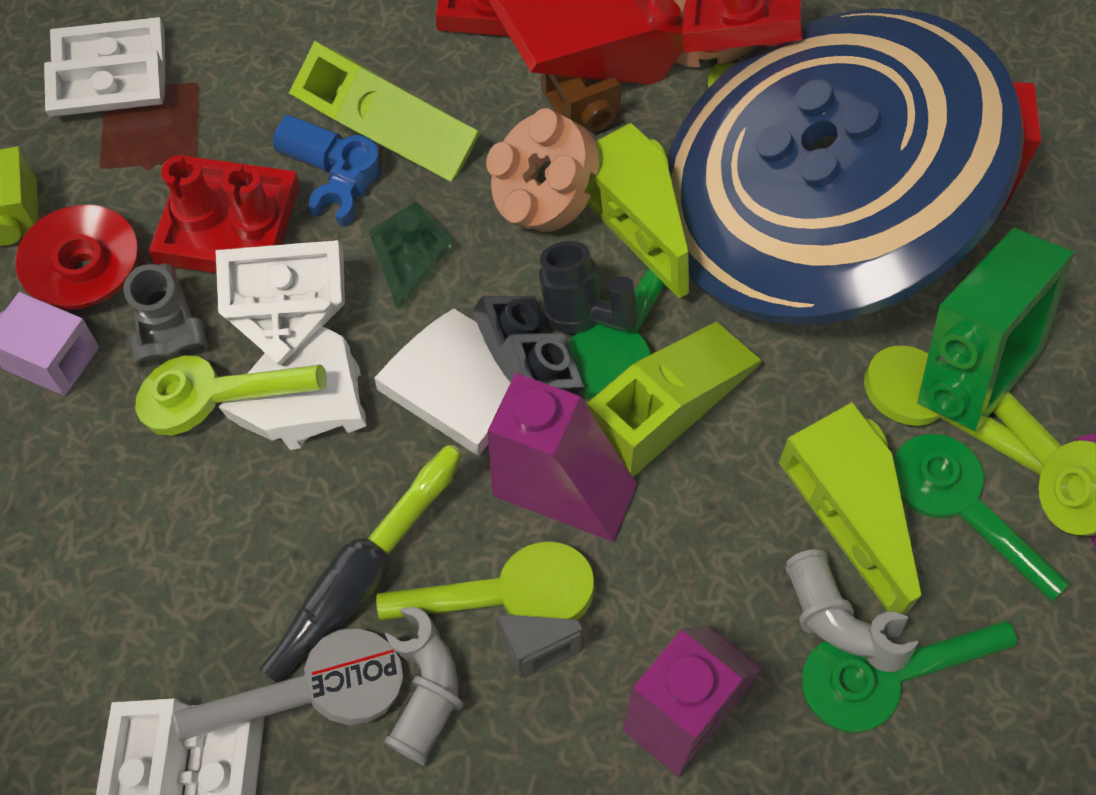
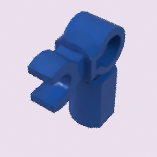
[273,114,382,227]

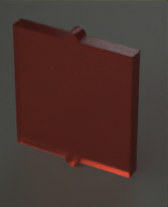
[100,83,198,170]

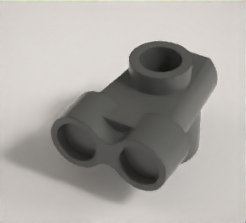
[124,263,209,368]

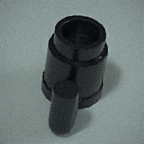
[539,241,638,334]

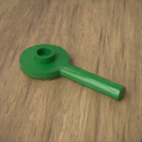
[568,268,665,399]
[893,434,1071,603]
[801,620,1017,734]

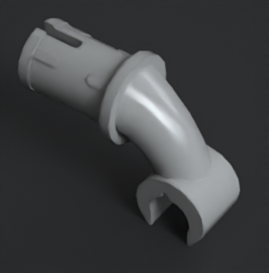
[785,549,918,672]
[384,607,464,766]

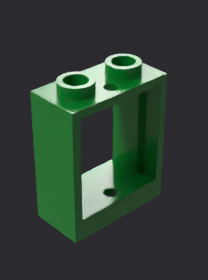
[917,228,1074,431]

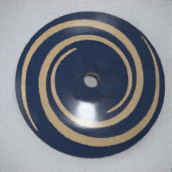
[667,8,1024,325]

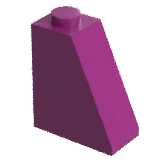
[487,373,637,542]
[623,625,764,777]

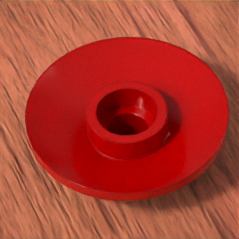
[15,205,139,310]

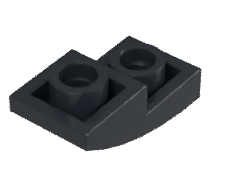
[472,296,584,394]

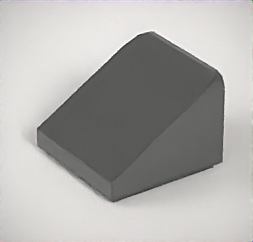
[496,615,583,679]

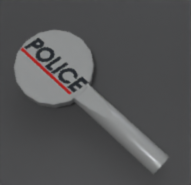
[173,628,403,741]

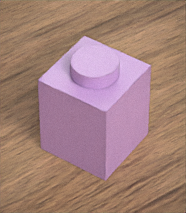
[0,292,99,396]

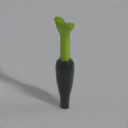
[259,445,462,683]

